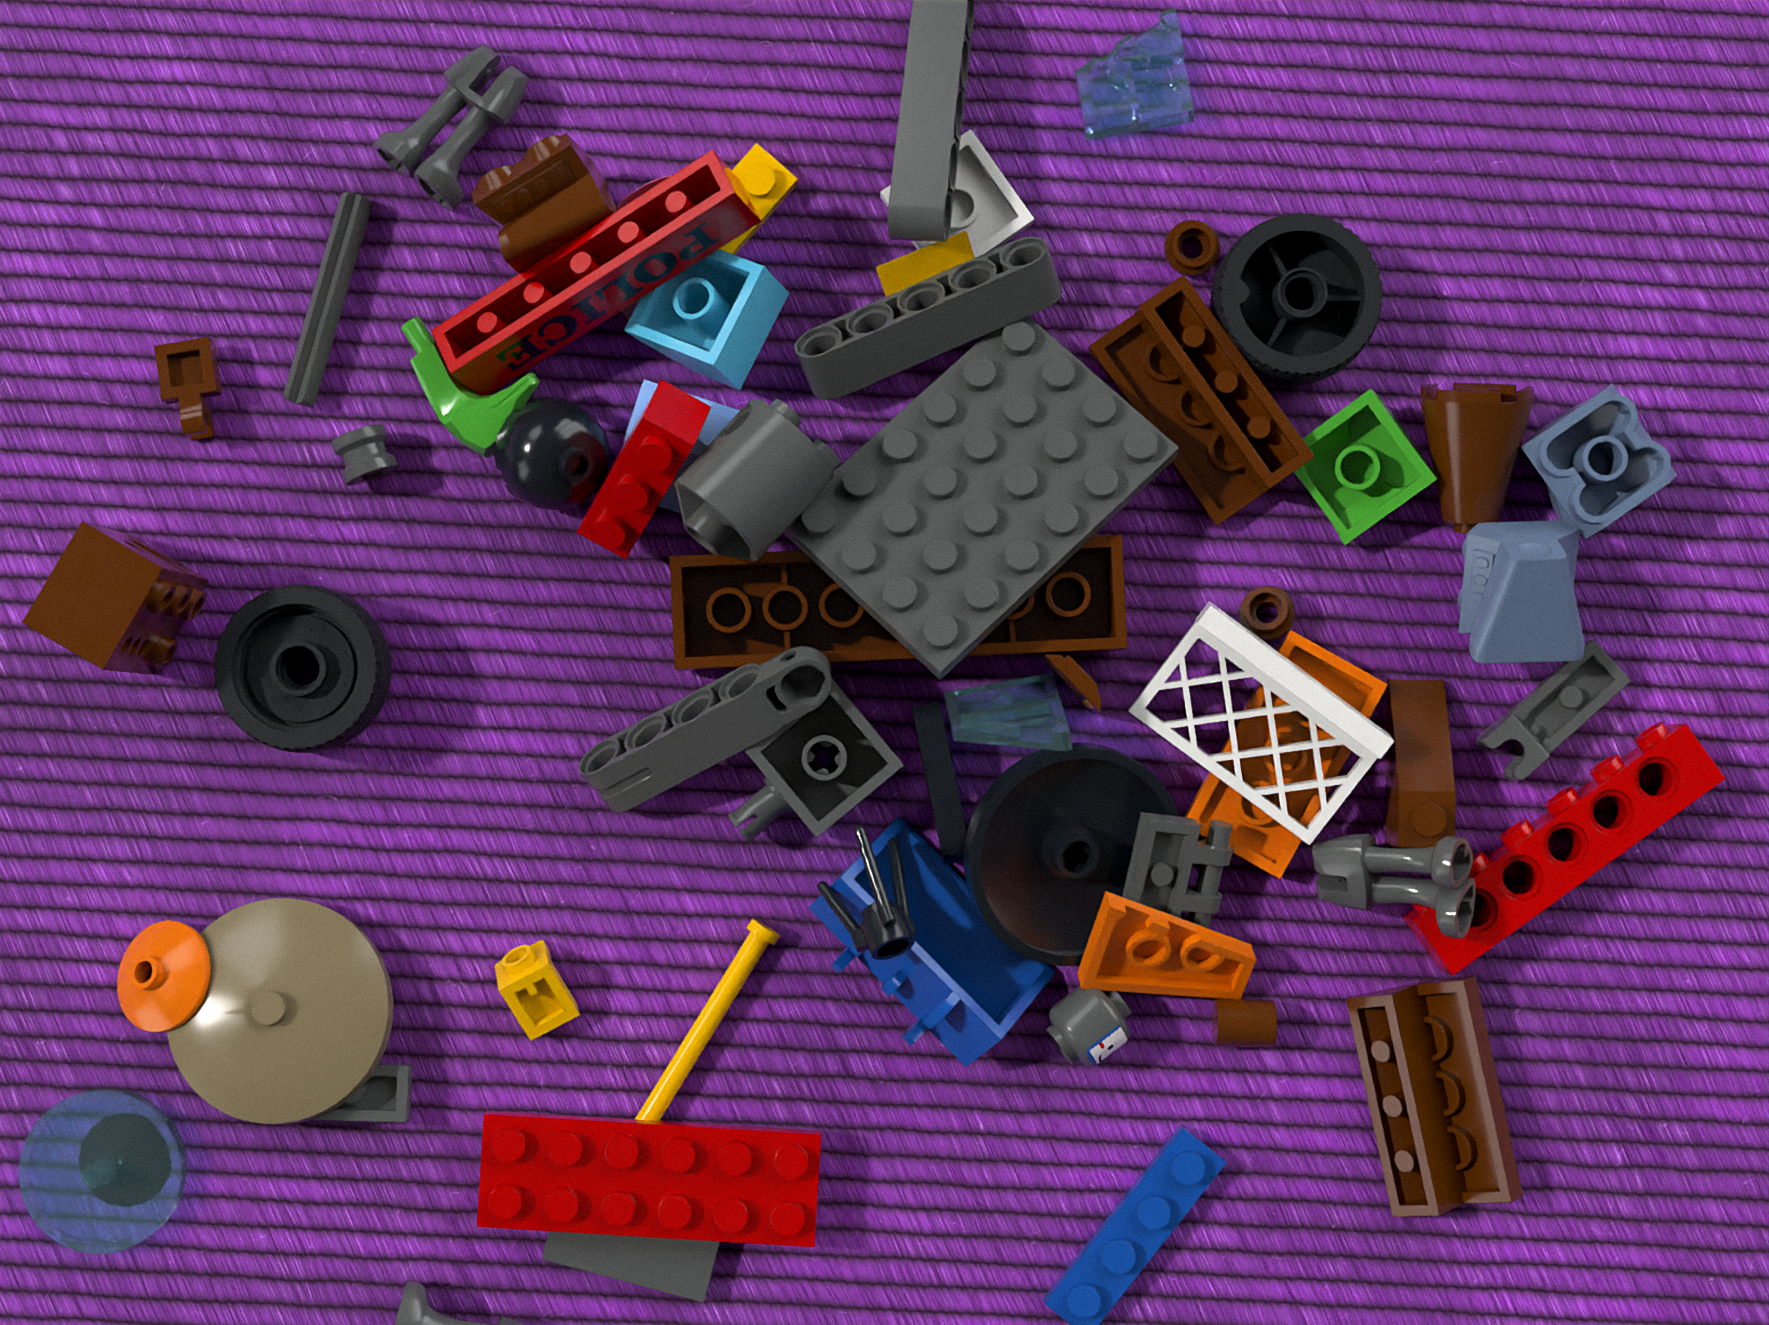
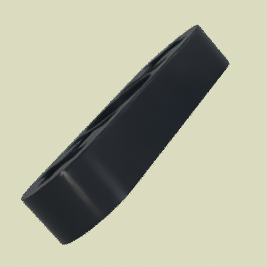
[911,701,967,865]

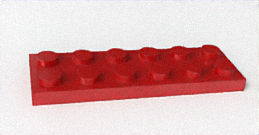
[477,1110,822,1247]

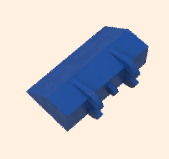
[808,815,1055,1067]

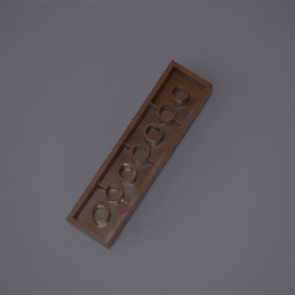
[669,535,1128,671]

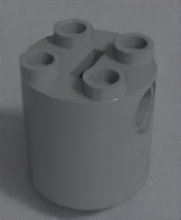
[672,399,840,562]

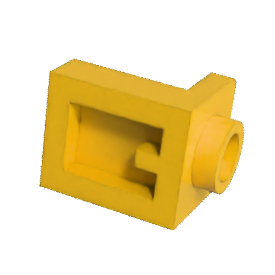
[495,940,580,1041]

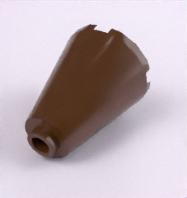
[1419,383,1534,534]

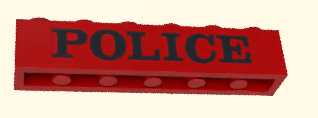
[431,149,761,396]

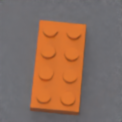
[1184,630,1388,879]

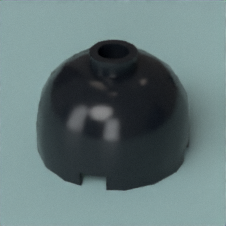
[494,396,611,511]

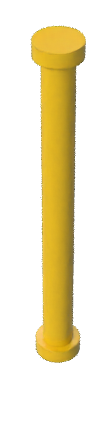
[635,918,780,1121]

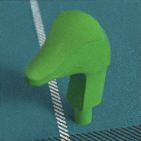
[401,316,540,458]

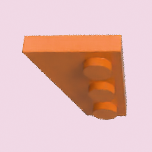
[1077,891,1256,999]

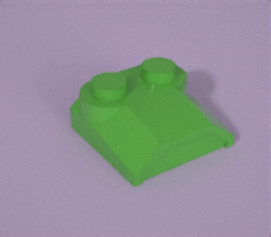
[1294,388,1438,545]

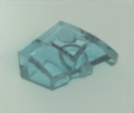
[1075,8,1194,141]

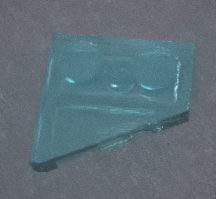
[944,673,1072,751]

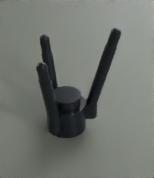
[817,825,917,960]

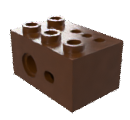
[22,521,209,675]

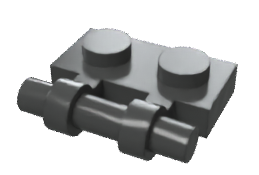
[1122,812,1234,929]

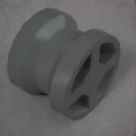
[331,424,399,486]

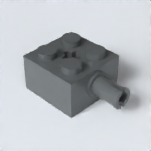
[727,678,904,843]

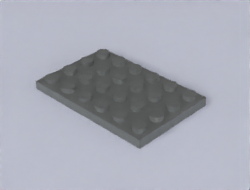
[783,316,1179,680]

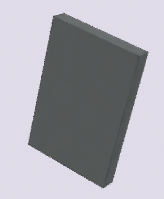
[542,1231,720,1303]

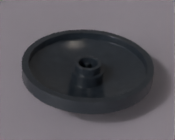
[964,743,1179,966]

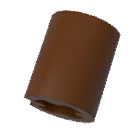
[1212,999,1277,1047]

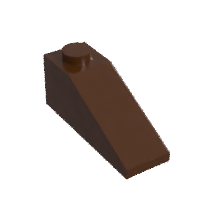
[1385,679,1456,848]

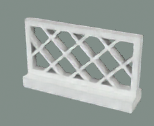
[1129,601,1394,845]

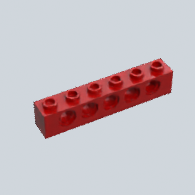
[1402,721,1726,976]

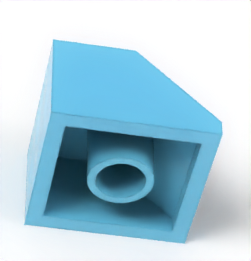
[624,249,789,390]

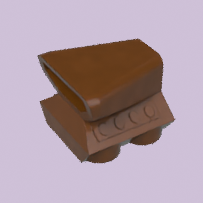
[471,132,618,273]

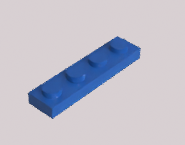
[1043,1125,1227,1325]

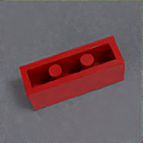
[576,379,711,559]

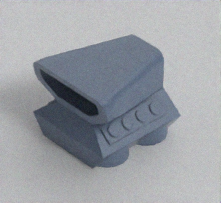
[1521,383,1677,539]
[1457,520,1585,664]

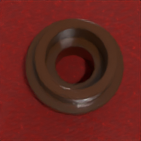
[1164,220,1220,276]
[1239,586,1296,641]

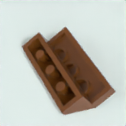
[1087,275,1315,527]
[1346,976,1523,1217]

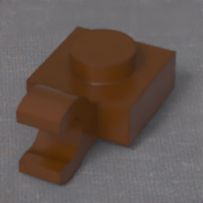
[154,337,222,441]

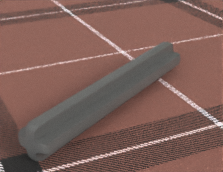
[283,192,372,407]

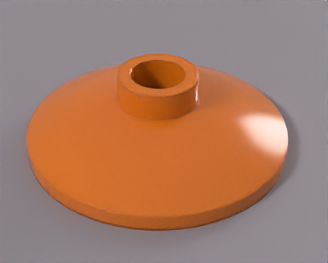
[117,920,211,1033]

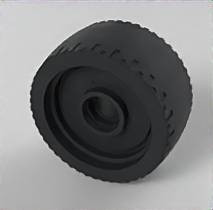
[1210,213,1383,385]
[213,585,392,753]

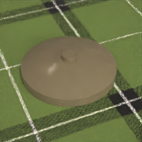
[167,898,393,1125]

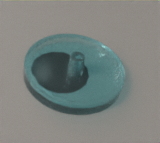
[19,1088,187,1254]

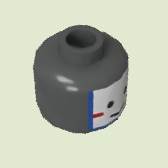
[1046,986,1132,1067]

